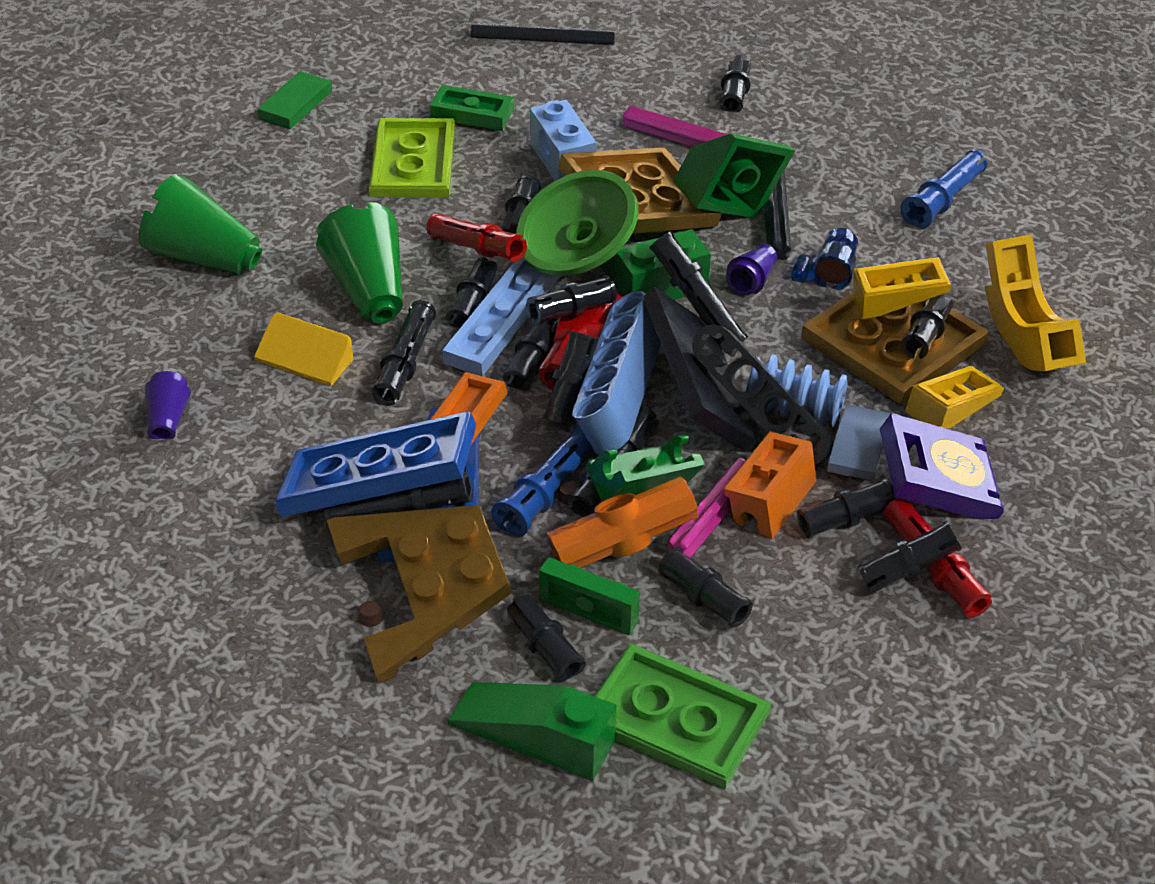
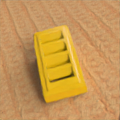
[853,257,951,320]
[905,366,1004,429]

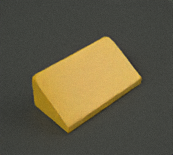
[254,312,354,387]

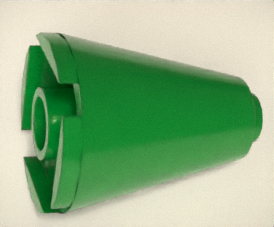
[138,174,262,275]
[315,202,403,324]

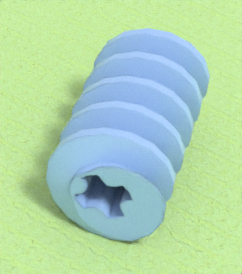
[746,354,847,427]

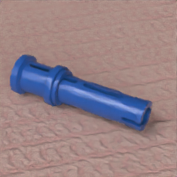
[901,149,988,229]
[491,426,594,537]

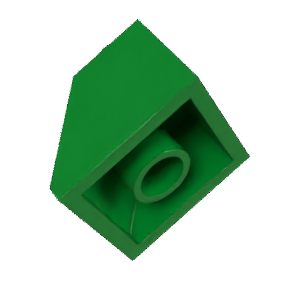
[673,133,795,218]
[600,229,711,300]

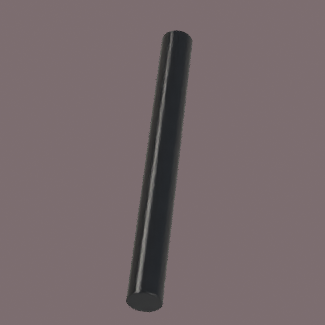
[471,24,615,45]

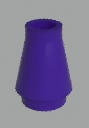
[726,244,777,296]
[144,371,191,439]

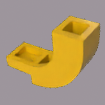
[985,234,1086,371]

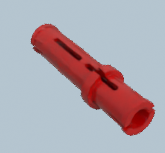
[426,213,527,262]
[883,498,993,618]

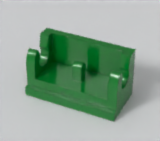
[586,434,705,502]

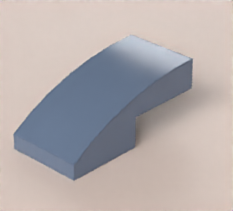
[827,404,890,481]

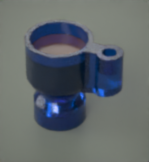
[790,228,858,290]

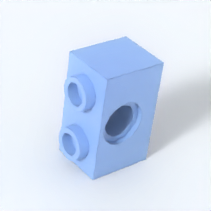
[530,100,596,181]

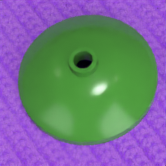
[516,170,638,276]

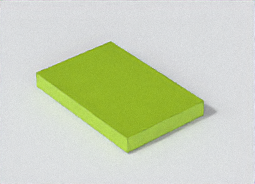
[369,118,455,198]

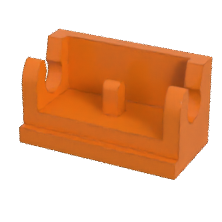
[724,431,817,539]

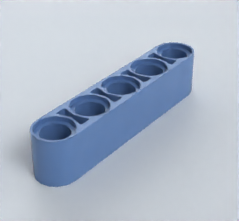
[572,291,661,454]

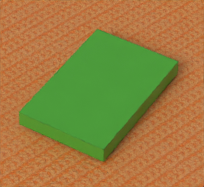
[595,643,772,790]

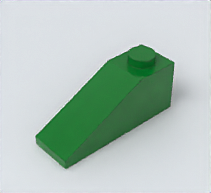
[448,682,617,781]

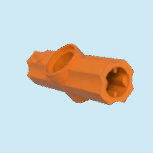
[547,476,698,568]

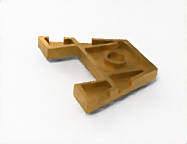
[327,505,512,684]

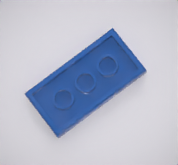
[274,411,476,517]

